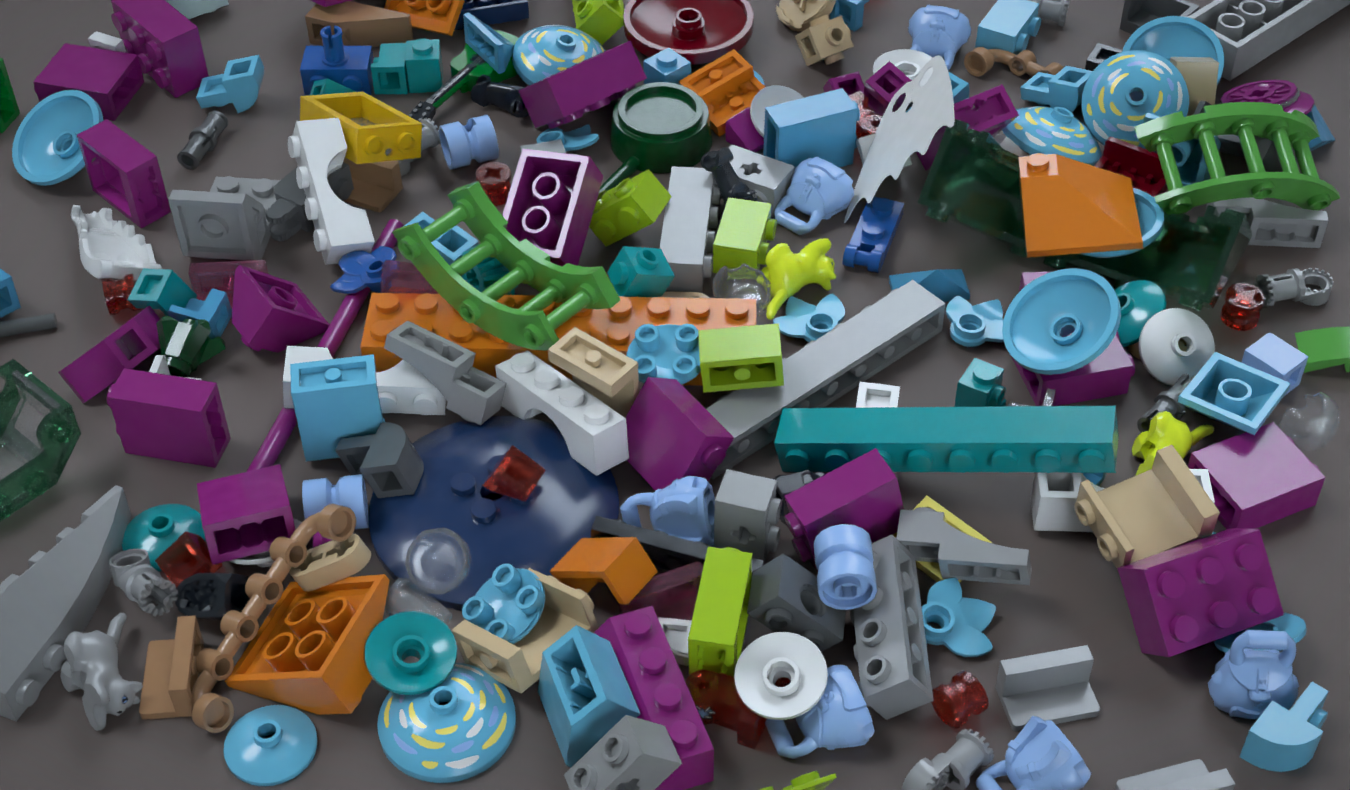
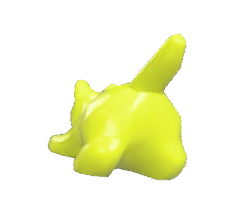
[757,238,836,320]
[1132,411,1214,476]

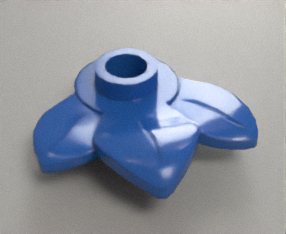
[330,246,398,294]

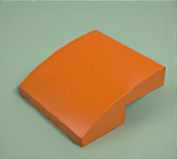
[678,49,765,137]

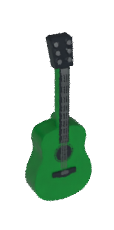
[408,30,519,122]

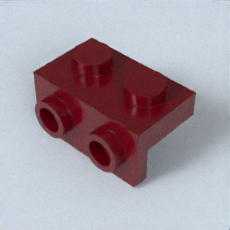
[1094,136,1168,198]

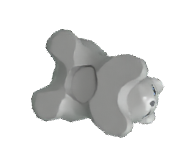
[60,612,143,731]

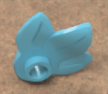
[536,124,599,151]
[773,294,845,342]
[946,296,1004,347]
[921,578,996,657]

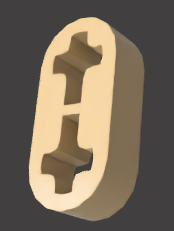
[289,534,371,591]

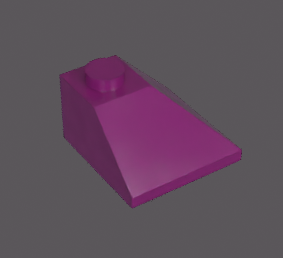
[232,265,330,353]

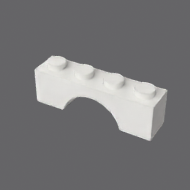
[288,118,375,265]
[283,346,446,415]
[495,350,629,476]
[1030,469,1215,532]

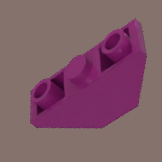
[58,305,160,403]

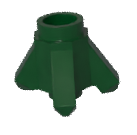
[156,316,226,377]

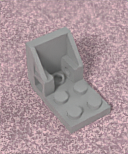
[168,176,281,261]

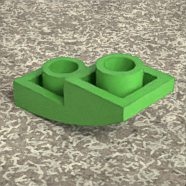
[1295,327,1350,373]

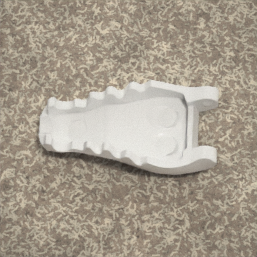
[70,205,162,282]

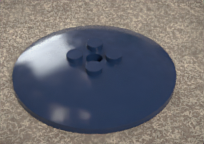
[368,416,620,611]

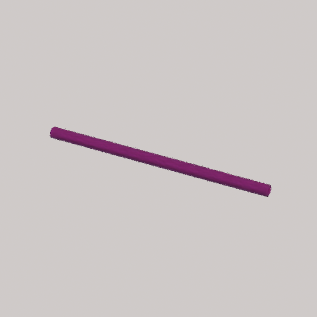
[246,219,404,472]

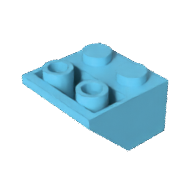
[538,625,640,767]

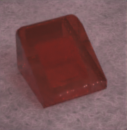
[482,445,546,502]
[155,531,223,588]

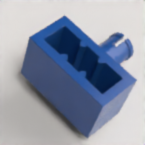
[300,25,374,96]

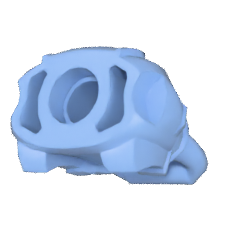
[908,4,971,71]
[774,157,854,235]
[620,476,715,547]
[1208,630,1299,719]
[765,665,875,759]
[976,716,1091,790]

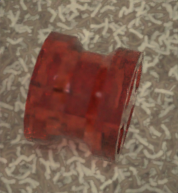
[476,162,511,206]
[102,273,141,316]
[1220,283,1265,331]
[931,670,989,729]

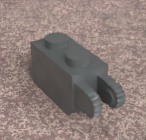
[265,162,354,242]

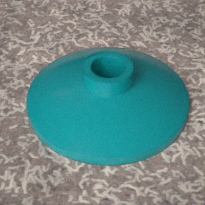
[1114,280,1167,347]
[122,504,206,572]
[365,611,457,695]

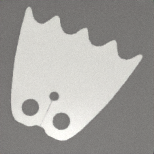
[844,55,955,223]

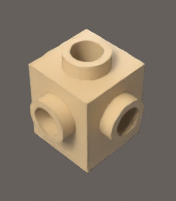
[795,15,854,66]

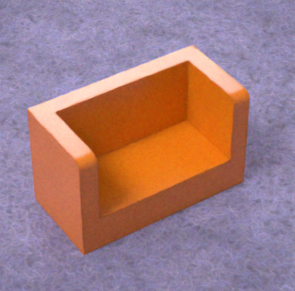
[550,537,658,604]

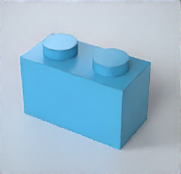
[975,0,1041,55]

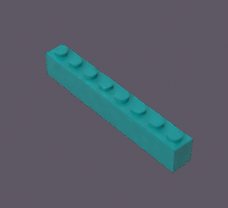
[774,406,1119,473]

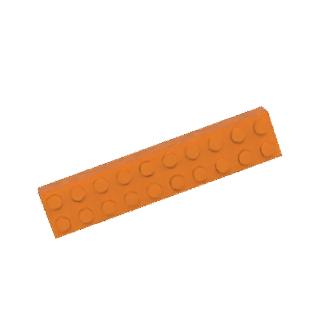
[360,293,756,386]

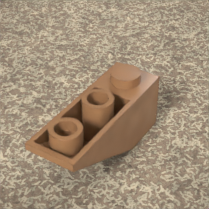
[305,1,413,47]

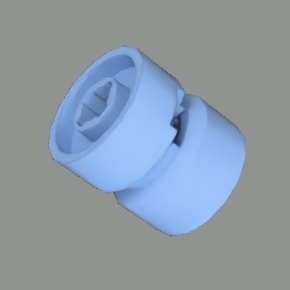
[439,115,499,170]
[302,474,369,529]
[814,524,877,610]

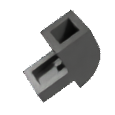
[335,422,424,498]

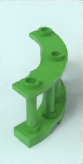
[1134,102,1340,215]
[392,181,621,351]

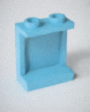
[290,354,385,462]

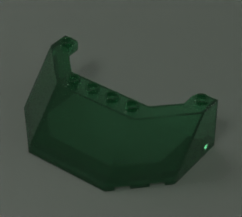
[917,119,1253,312]

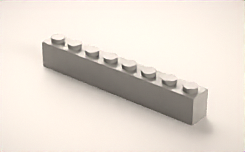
[706,280,946,479]

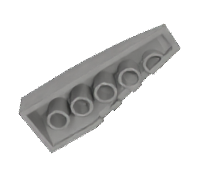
[0,485,132,722]

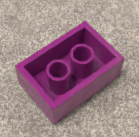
[111,0,209,98]
[518,41,647,129]
[502,149,603,266]
[1117,528,1284,657]

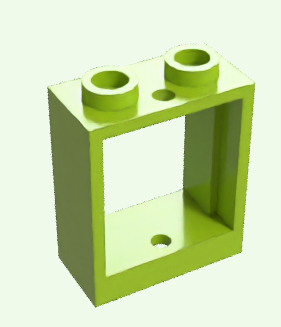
[688,547,752,693]

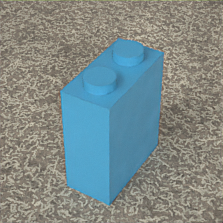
[763,88,860,170]

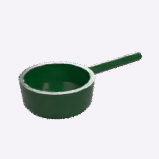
[599,82,712,193]

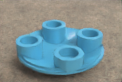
[626,324,701,385]
[462,564,545,644]

